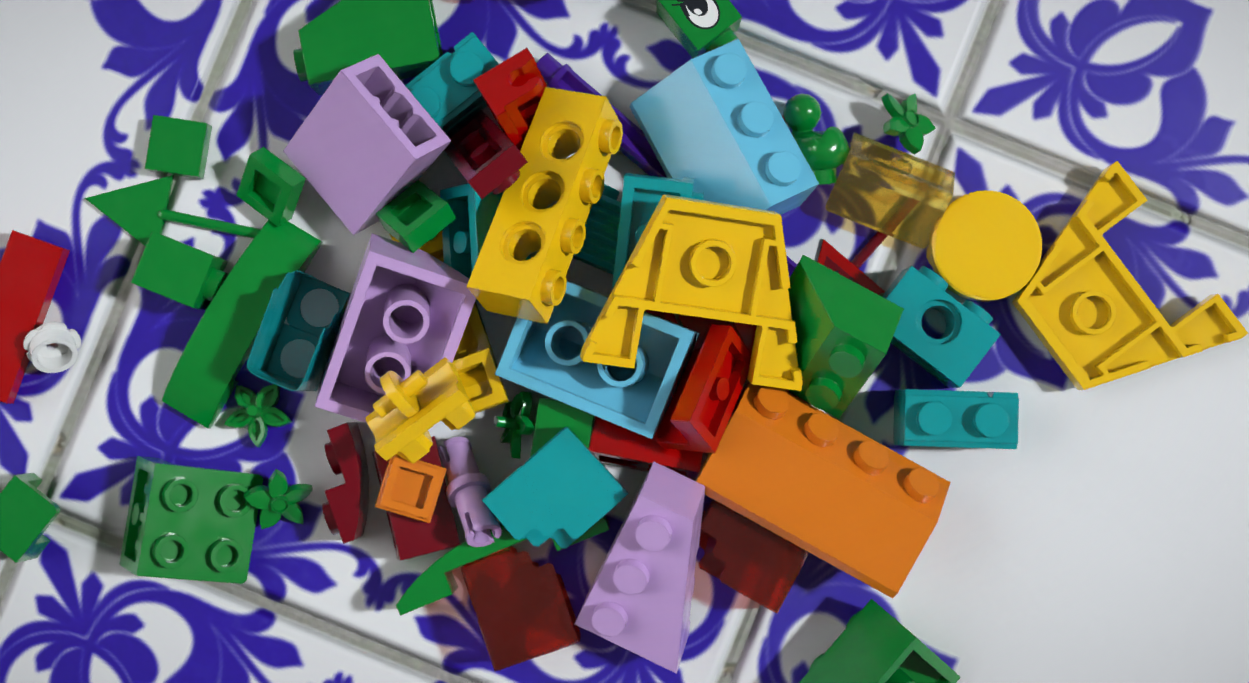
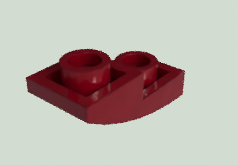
[322,422,369,544]

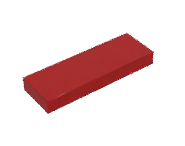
[0,230,70,404]

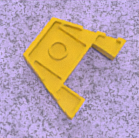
[1012,161,1248,390]
[580,194,803,391]

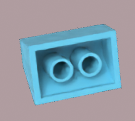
[629,39,819,215]
[495,280,700,439]

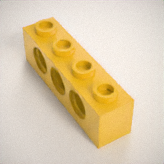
[466,87,623,324]

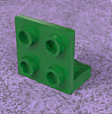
[119,456,263,584]

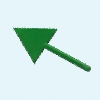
[85,175,261,246]

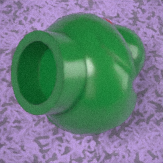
[782,94,849,185]

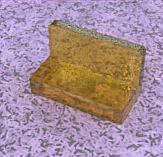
[825,132,955,249]

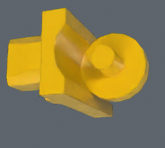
[365,357,475,464]

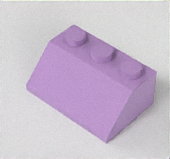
[315,233,476,423]

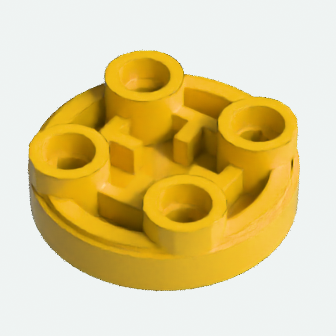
[926,190,1042,302]

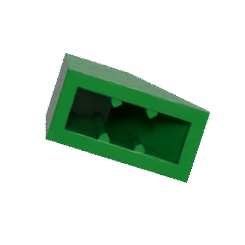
[293,0,443,95]

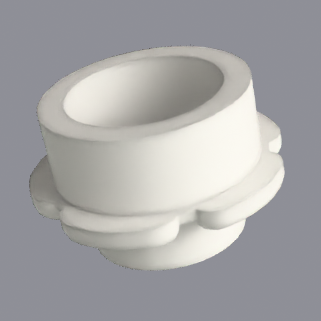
[23,322,81,373]

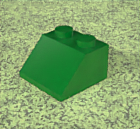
[788,255,904,419]
[799,599,961,683]

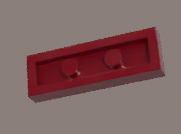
[444,110,528,199]

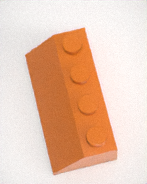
[696,381,951,599]

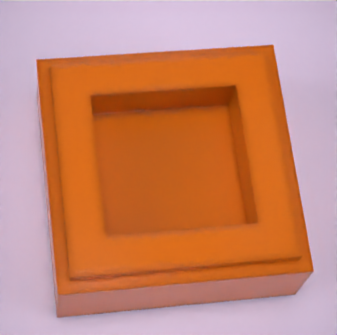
[374,454,447,523]

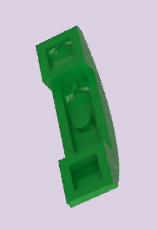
[161,220,323,429]
[396,515,610,616]

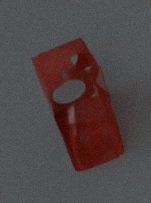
[699,498,809,614]
[461,546,581,671]

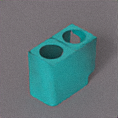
[247,270,351,391]
[482,427,629,549]

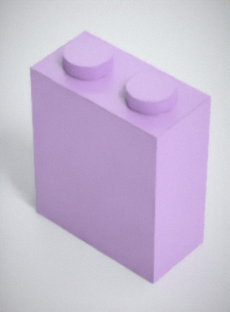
[283,54,451,235]

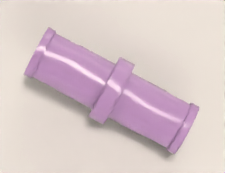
[438,437,502,547]

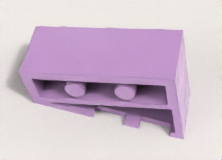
[575,462,705,674]

